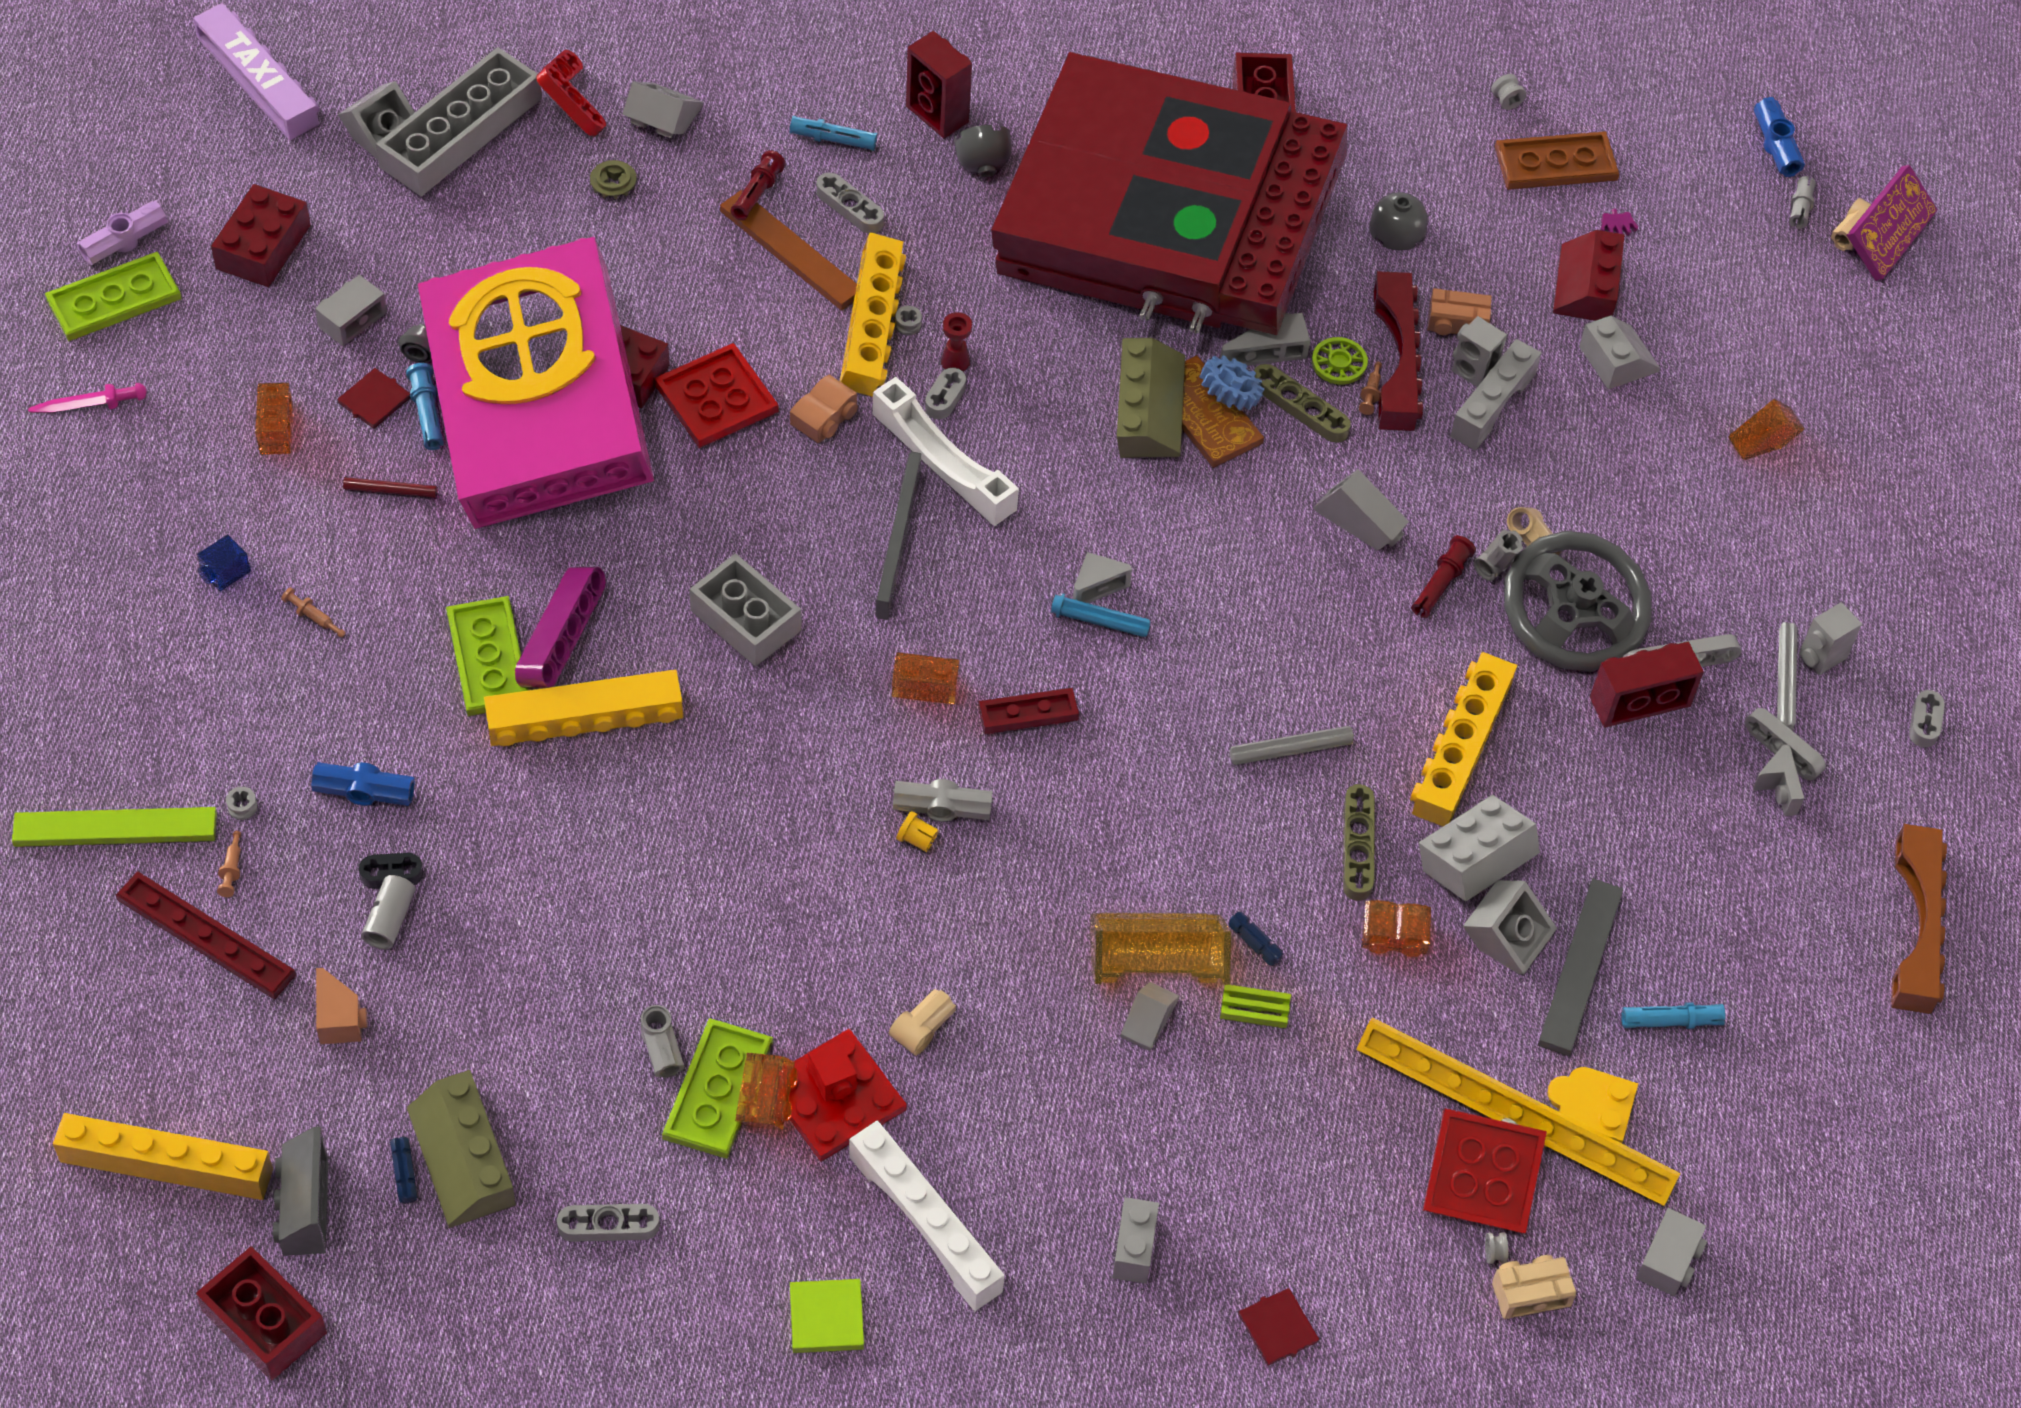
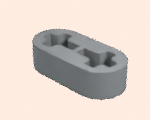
[925,368,966,419]
[1909,690,1945,748]

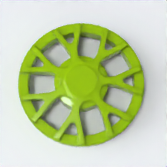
[1312,337,1368,385]

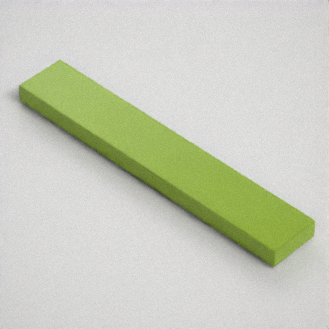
[12,807,217,847]

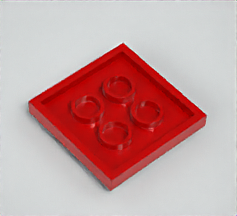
[654,343,779,448]
[764,1028,907,1162]
[1422,1108,1547,1234]

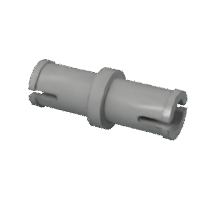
[1789,176,1816,229]

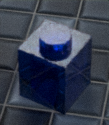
[197,534,251,592]

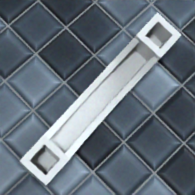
[872,377,1019,526]
[849,1120,1005,1311]

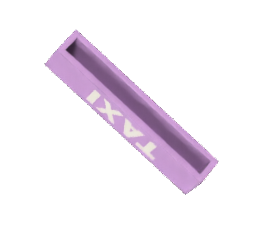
[193,3,319,140]

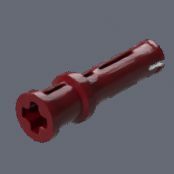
[730,150,786,220]
[1411,535,1476,618]

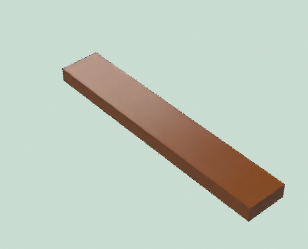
[720,190,857,311]

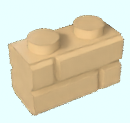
[1492,1255,1576,1319]

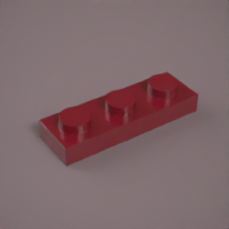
[978,688,1079,734]

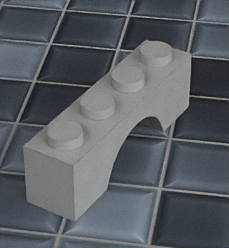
[1450,339,1542,451]

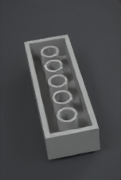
[376,47,542,197]

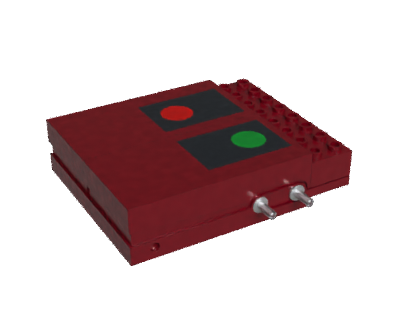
[991,52,1348,335]

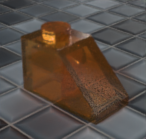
[1728,399,1805,460]

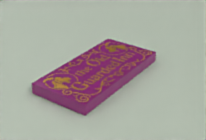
[1846,164,1938,281]

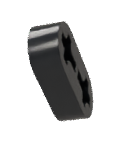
[358,853,424,889]

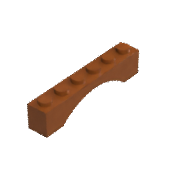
[1891,823,1947,1014]

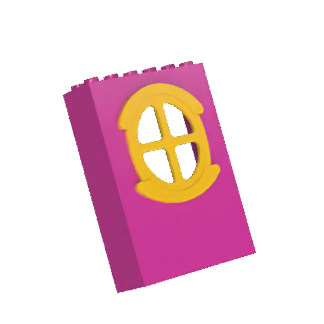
[417,236,654,529]

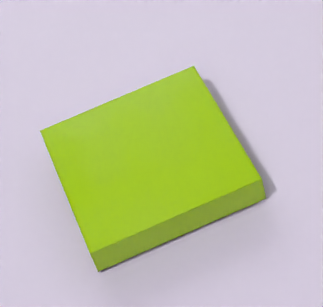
[790,1279,864,1353]

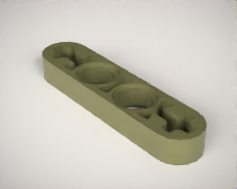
[1254,364,1351,443]
[1343,784,1375,901]

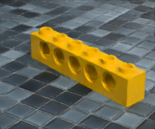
[840,232,906,397]
[1410,652,1518,826]

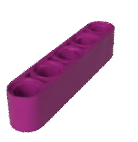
[515,567,606,688]

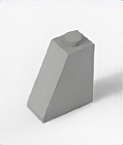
[1313,469,1409,550]

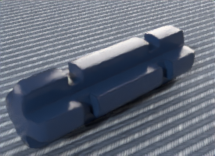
[1229,911,1283,966]
[390,1136,418,1204]

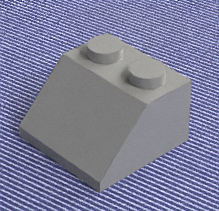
[338,81,415,160]
[622,81,704,138]
[1579,316,1660,390]
[1463,880,1557,975]

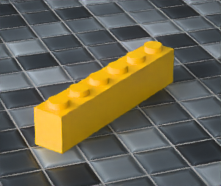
[484,669,683,746]
[53,1113,273,1200]

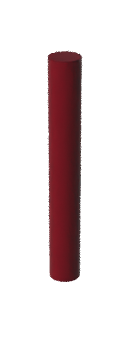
[343,477,438,498]

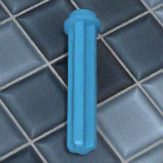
[1051,593,1151,637]

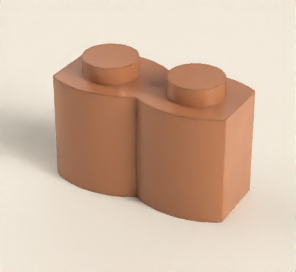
[790,374,858,443]

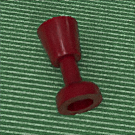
[941,312,972,372]

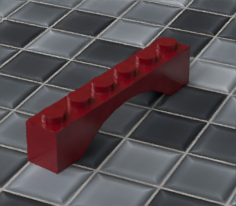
[1373,271,1423,431]

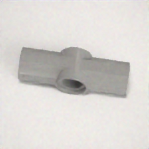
[893,779,993,822]

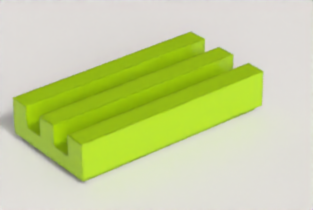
[1220,984,1291,1029]

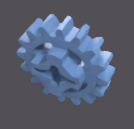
[1199,355,1264,410]

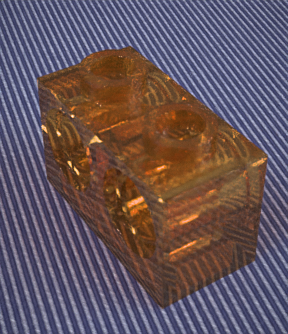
[255,383,293,455]

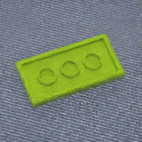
[44,251,182,342]
[446,596,528,717]
[662,1018,773,1159]

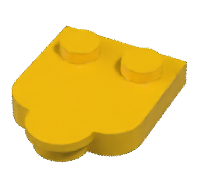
[1547,1067,1638,1143]

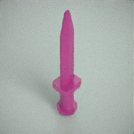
[28,383,147,413]

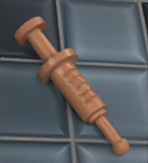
[1359,361,1382,415]
[281,587,345,637]
[217,830,241,897]

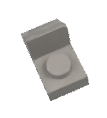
[1753,744,1804,816]

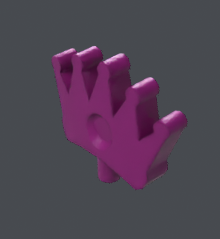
[1600,208,1638,236]

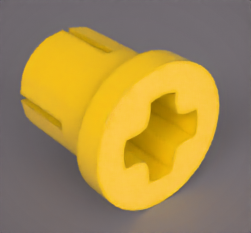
[896,811,939,852]

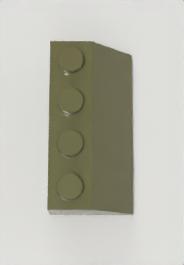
[1117,338,1185,458]
[407,1070,516,1228]

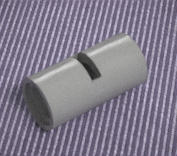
[361,875,416,950]

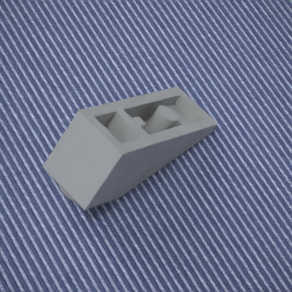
[1220,313,1310,366]

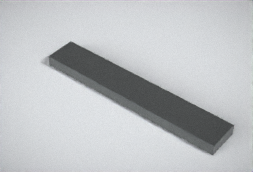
[876,452,921,620]
[1537,878,1624,1056]

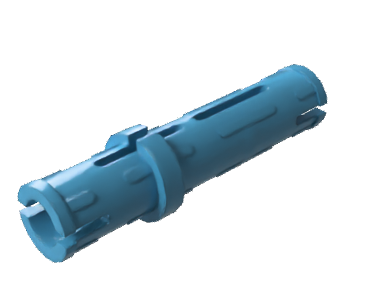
[789,115,878,151]
[1621,1002,1726,1029]

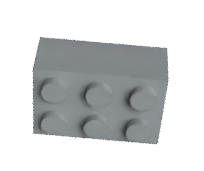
[689,553,802,667]
[1419,795,1540,902]

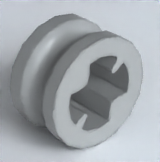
[895,305,922,336]
[226,787,258,820]
[1485,1232,1508,1264]

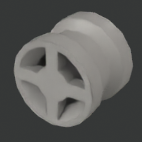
[1491,74,1527,110]

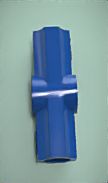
[1754,97,1805,177]
[311,762,415,806]

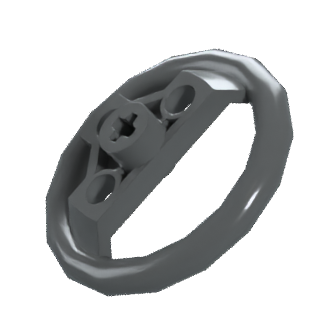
[1504,530,1652,672]

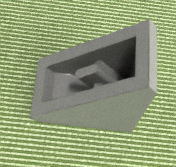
[1073,552,1132,603]
[1120,982,1180,1051]

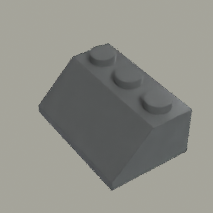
[273,1127,329,1256]

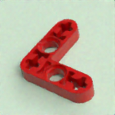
[536,49,606,137]

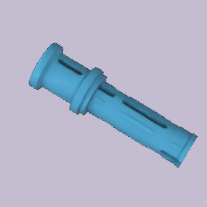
[406,363,444,450]

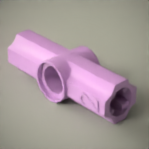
[76,200,168,265]

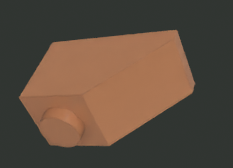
[316,968,368,1044]

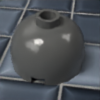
[954,125,1012,177]
[1369,192,1428,251]

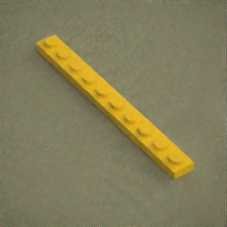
[1356,1018,1681,1206]

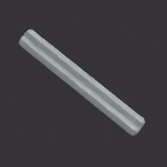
[1777,622,1797,730]
[1230,726,1354,765]

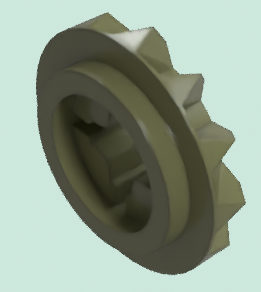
[590,160,637,199]

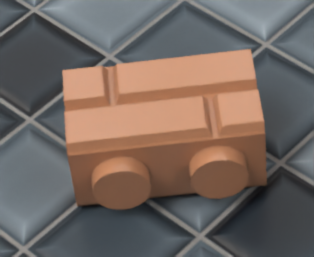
[1427,288,1492,335]

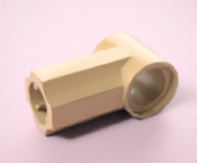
[1831,198,1871,251]
[1507,507,1562,555]
[889,989,956,1056]

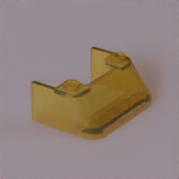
[1090,913,1231,985]

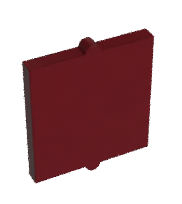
[337,368,411,429]
[1238,1288,1319,1366]

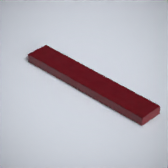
[116,871,296,1000]

